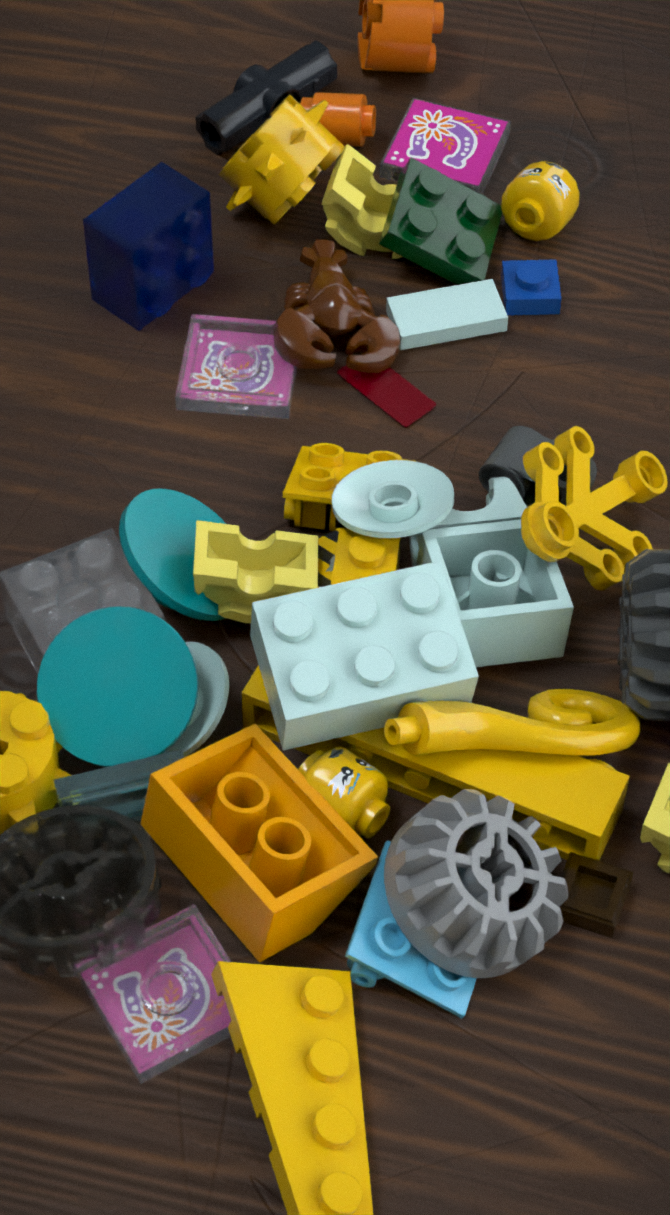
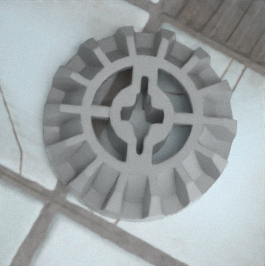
[384,789,568,978]

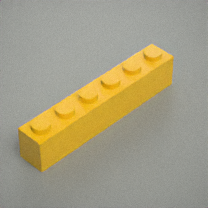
[242,665,630,861]

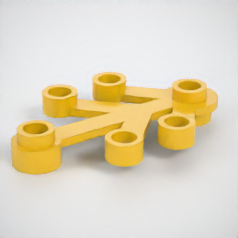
[521,426,668,590]

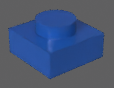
[501,259,562,315]

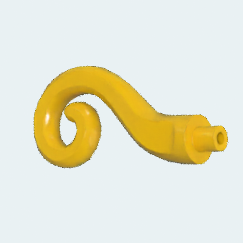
[384,689,640,756]

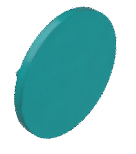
[119,488,226,621]
[37,606,199,768]

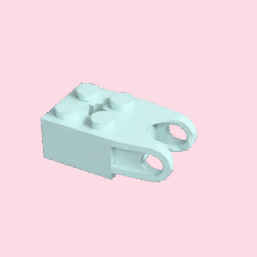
[409,477,574,667]

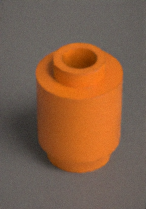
[300,92,376,147]

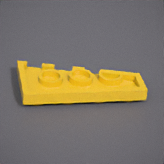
[211,961,373,1215]

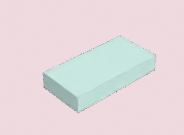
[386,279,508,350]

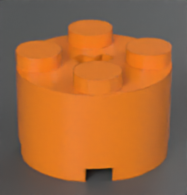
[358,0,444,73]

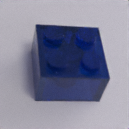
[83,162,214,331]

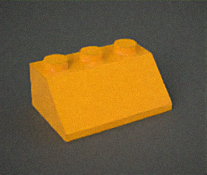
[140,724,378,963]

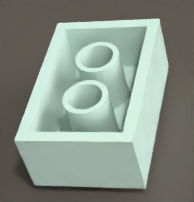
[250,561,479,751]

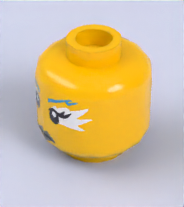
[501,161,580,241]
[298,747,390,838]

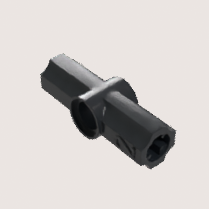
[195,40,337,155]

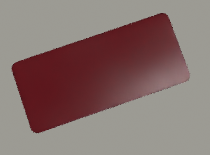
[337,353,436,427]

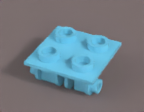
[345,840,477,1018]

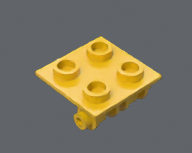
[282,443,416,531]

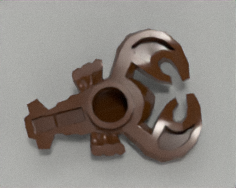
[273,239,401,374]

